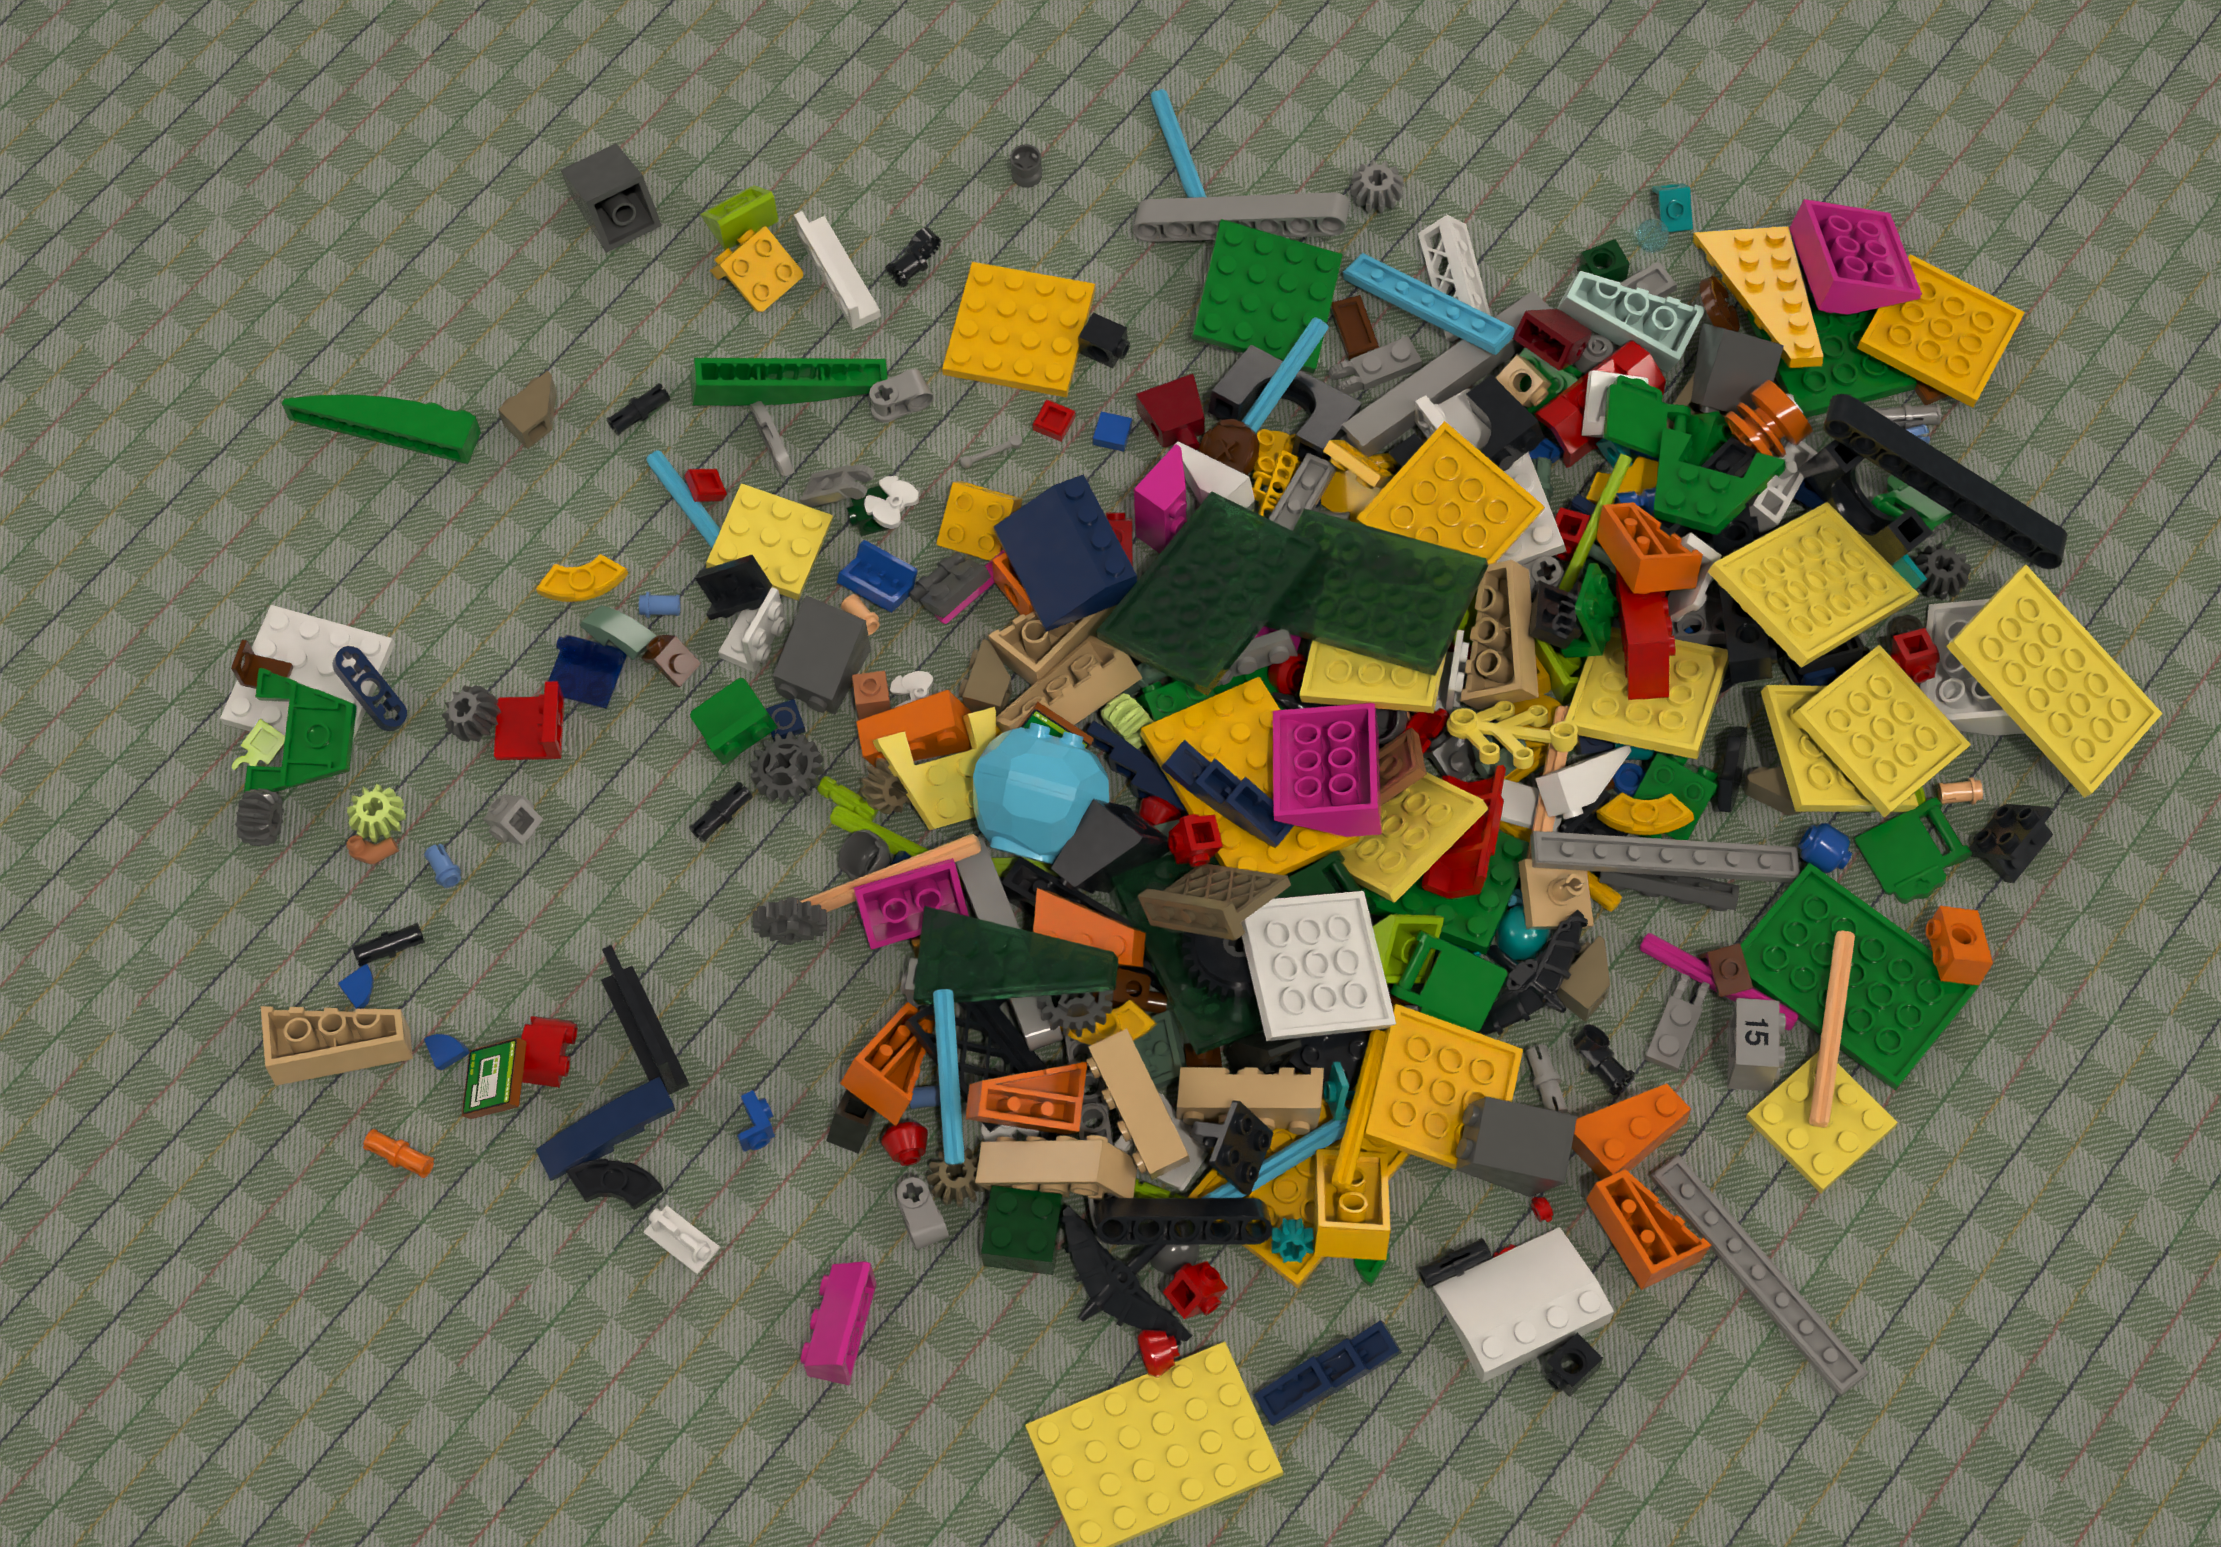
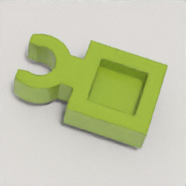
[231,719,285,771]

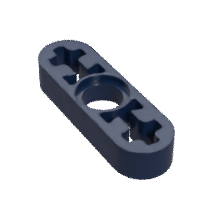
[332,646,407,731]

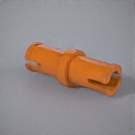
[363,1129,434,1178]

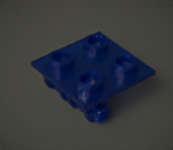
[548,634,627,709]

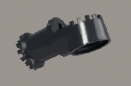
[886,227,941,287]
[1573,1024,1635,1096]

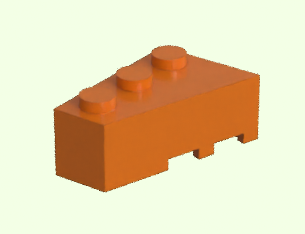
[1596,502,1703,594]
[856,690,972,767]
[1031,888,1146,967]
[840,1002,935,1126]
[965,1062,1087,1135]
[1571,1084,1691,1180]
[1586,1169,1711,1290]

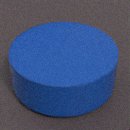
[1613,763,1646,798]

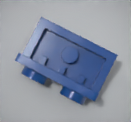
[837,540,918,613]

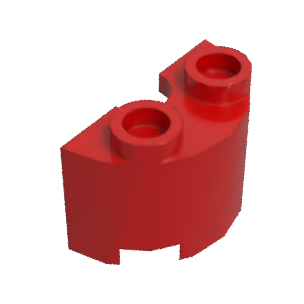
[521,1016,578,1088]

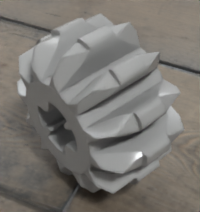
[1351,159,1404,214]

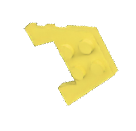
[873,707,996,830]

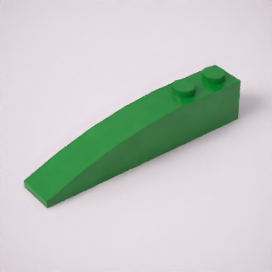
[690,358,888,406]
[282,394,481,464]

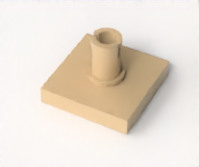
[1518,859,1594,930]

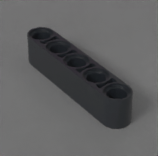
[1094,1198,1273,1245]

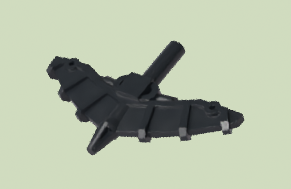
[1477,909,1588,1035]
[1059,1206,1193,1345]

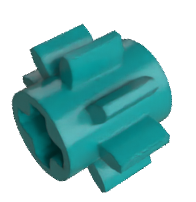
[1271,1218,1314,1263]

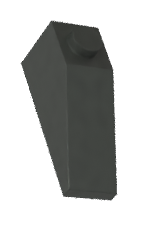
[1225,1031,1302,1074]
[826,1044,877,1154]

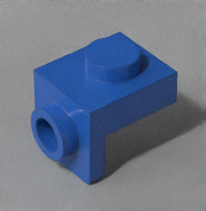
[737,1090,775,1152]

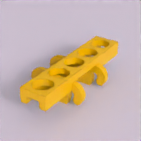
[1252,450,1298,524]

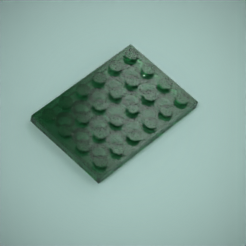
[1096,492,1322,696]
[1250,508,1488,676]

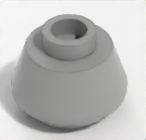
[1575,335,1616,374]

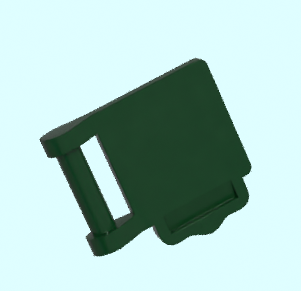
[1273,850,1377,914]

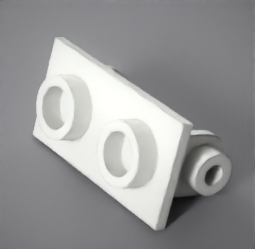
[644,1205,720,1275]

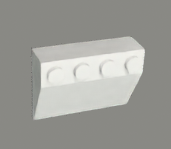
[1920,599,2025,736]
[1432,1227,1614,1383]

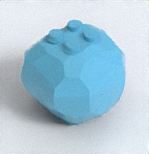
[973,723,1109,865]

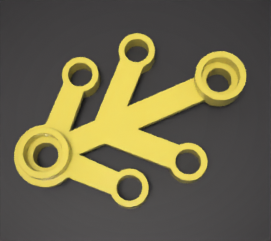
[1447,701,1578,769]

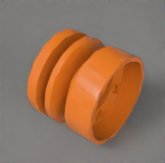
[1724,380,1813,458]

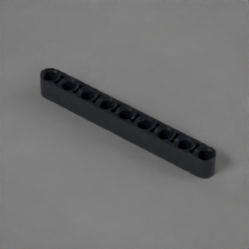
[1823,394,2068,569]

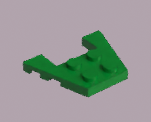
[1654,427,1786,535]
[244,668,357,793]

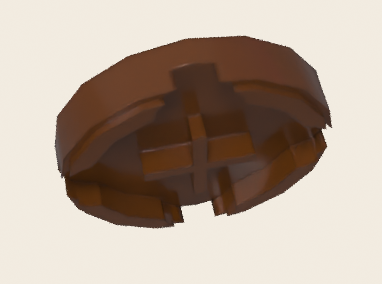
[1699,276,1740,332]
[1199,419,1260,475]

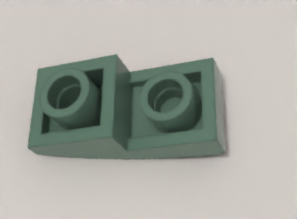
[580,605,656,660]

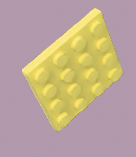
[1299,580,1458,713]
[1565,627,1729,759]
[1792,644,1971,818]
[1761,685,1919,812]
[1317,773,1488,903]

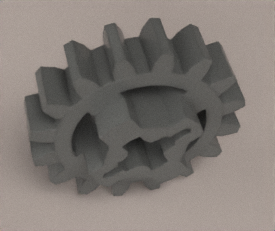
[750,732,824,804]
[753,897,827,945]
[1037,961,1113,1037]

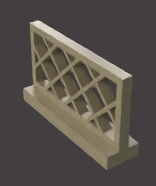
[1138,864,1291,940]

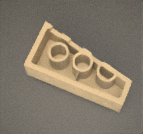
[1460,560,1539,710]
[988,601,1127,685]
[996,635,1143,733]
[261,1006,413,1086]
[1086,1028,1190,1180]
[1176,1067,1324,1135]
[975,1135,1137,1200]

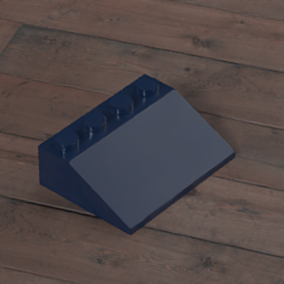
[994,474,1138,632]

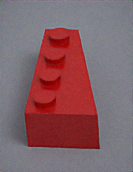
[1616,568,1676,700]

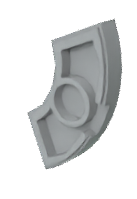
[750,400,795,477]

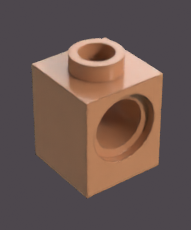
[852,670,891,720]

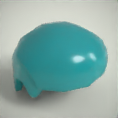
[1496,905,1550,960]

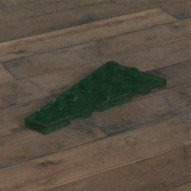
[913,906,1118,1005]

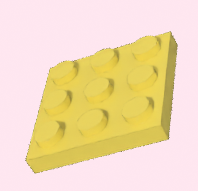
[706,483,833,601]
[1746,1051,1898,1193]

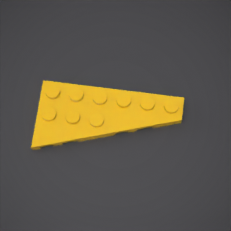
[1693,226,1823,368]

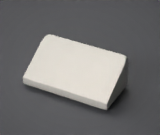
[1501,779,1562,832]

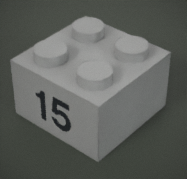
[1727,998,1785,1091]

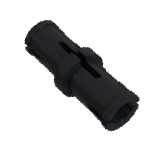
[606,383,671,436]
[689,782,753,843]
[352,922,425,967]
[1417,1238,1492,1289]

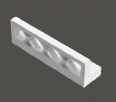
[794,211,881,330]
[1418,215,1491,342]

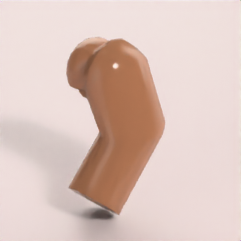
[346,835,399,864]

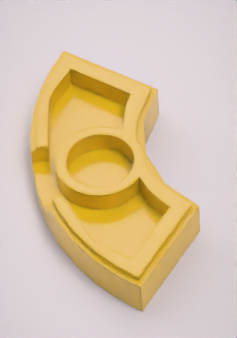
[1586,456,1659,505]
[536,554,628,602]
[1596,792,1694,835]
[1060,1000,1158,1045]

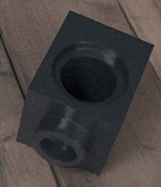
[1078,312,1130,368]
[1544,1332,1603,1397]

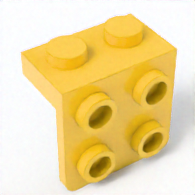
[710,226,803,313]

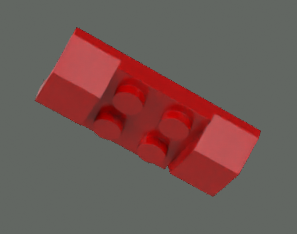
[1534,340,1666,468]
[1422,765,1506,899]

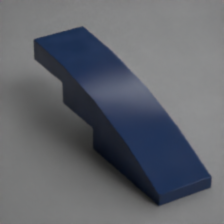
[1086,721,1189,818]
[1160,740,1294,848]
[535,1076,676,1181]
[1254,1320,1402,1426]

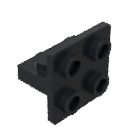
[1969,804,2053,883]
[1190,1101,1273,1195]

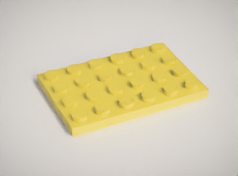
[1707,502,1919,668]
[1946,565,2163,798]
[1025,1341,1283,1547]

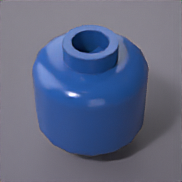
[1798,823,1852,874]

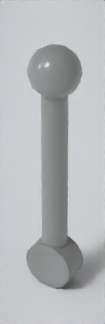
[960,434,1022,468]

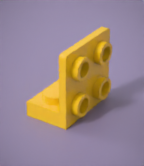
[1321,440,1394,530]
[937,481,1023,561]

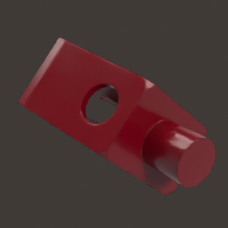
[1512,309,1592,371]
[1136,373,1205,450]

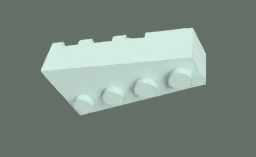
[1557,271,1706,373]

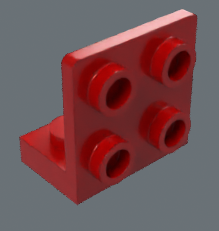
[494,681,564,760]

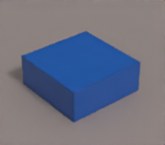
[1093,411,1133,452]

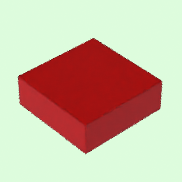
[1032,399,1076,442]
[684,469,727,502]

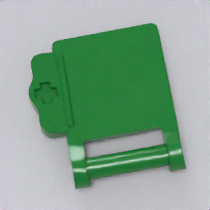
[1604,375,1691,463]
[1871,475,1955,531]
[1855,797,1972,904]
[1390,930,1508,1032]

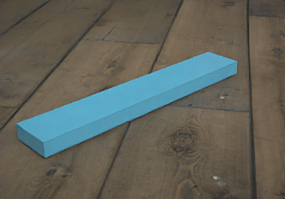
[1343,253,1515,355]

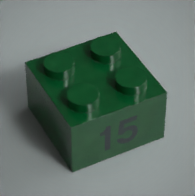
[981,1185,1064,1275]

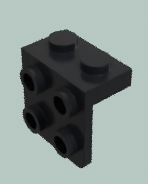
[1283,1031,1369,1091]

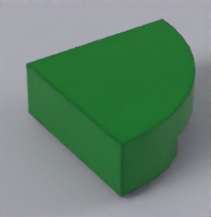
[1354,1253,1390,1287]

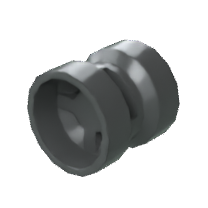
[1010,144,1042,188]

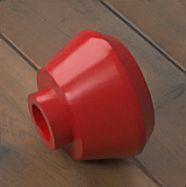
[1268,654,1307,695]
[1138,796,1181,826]
[881,1122,928,1166]
[1137,1330,1180,1378]

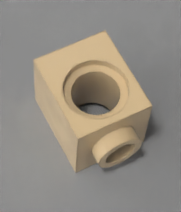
[1496,355,1552,408]

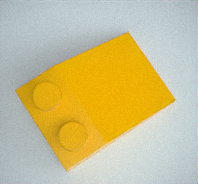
[1314,1149,1391,1260]

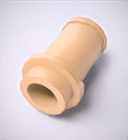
[841,594,880,636]
[1938,777,1983,805]

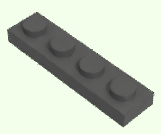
[1599,872,1740,911]

